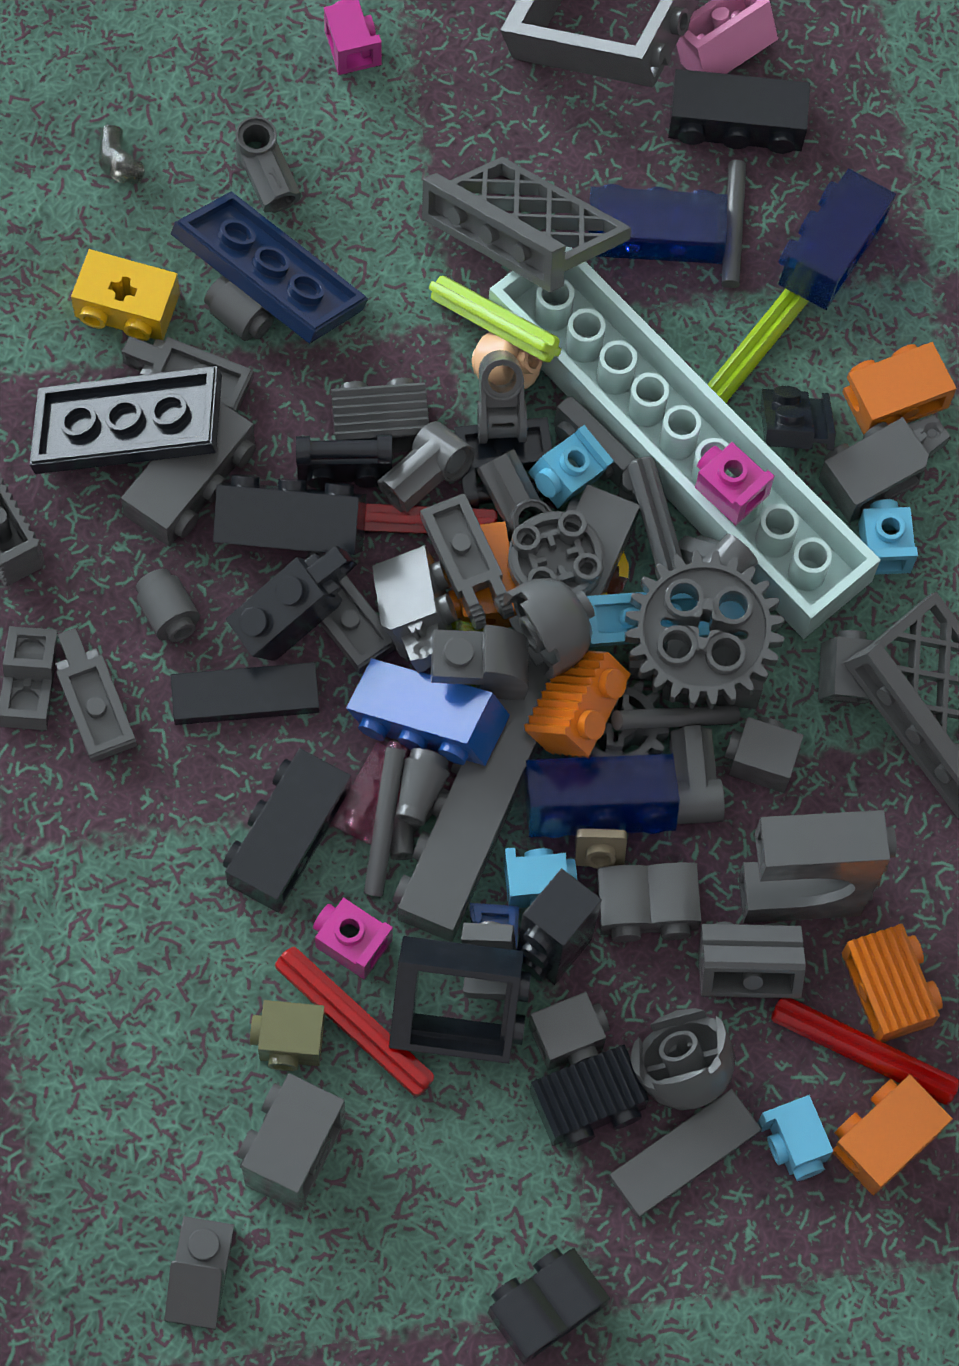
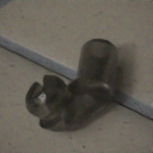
[99,125,145,185]

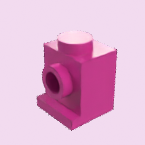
[324,0,382,75]
[695,442,775,526]
[313,897,393,980]

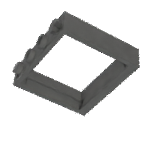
[500,0,702,88]

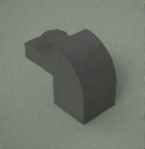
[431,625,529,700]

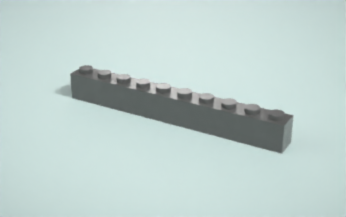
[393,484,640,942]

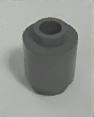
[204,275,274,341]
[136,569,200,642]

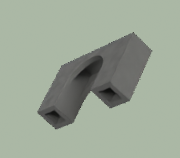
[738,810,897,923]

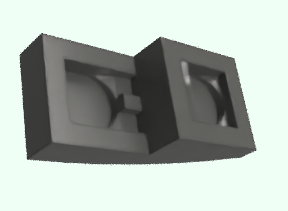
[0,626,58,730]

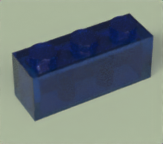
[778,168,896,310]
[587,184,728,264]
[524,754,680,838]

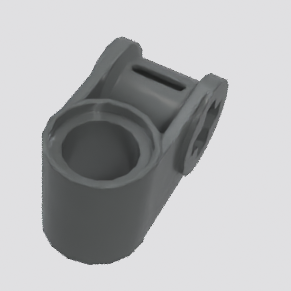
[477,350,527,444]

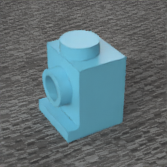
[528,425,614,509]
[858,499,918,575]
[503,848,577,908]
[757,1095,834,1181]

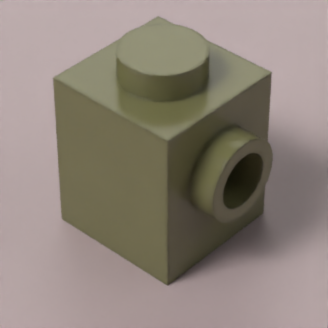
[250,1000,325,1071]

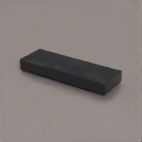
[170,662,319,725]

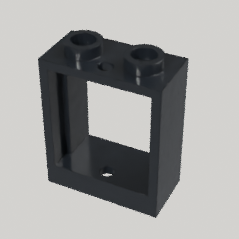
[389,936,531,1064]

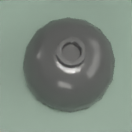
[503,578,595,679]
[630,1008,736,1110]

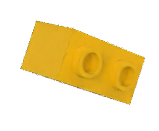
[71,249,180,341]

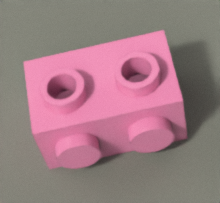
[676,0,778,74]

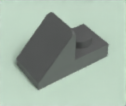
[164,1216,235,1330]

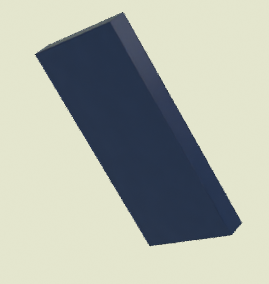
[171,192,368,344]

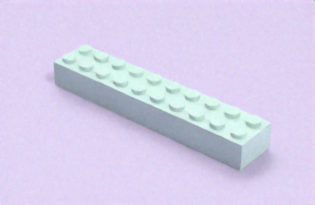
[489,247,881,639]

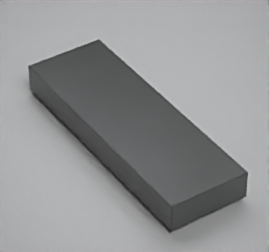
[608,1089,762,1219]

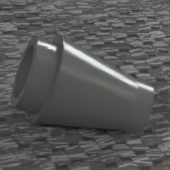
[396,748,450,826]

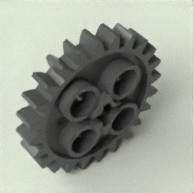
[624,550,784,709]

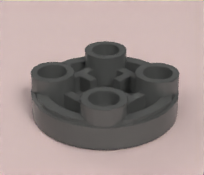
[508,510,605,596]

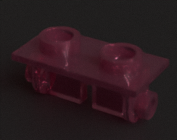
[331,741,408,845]

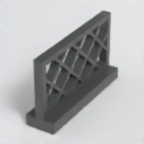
[422,157,631,293]
[844,592,959,819]

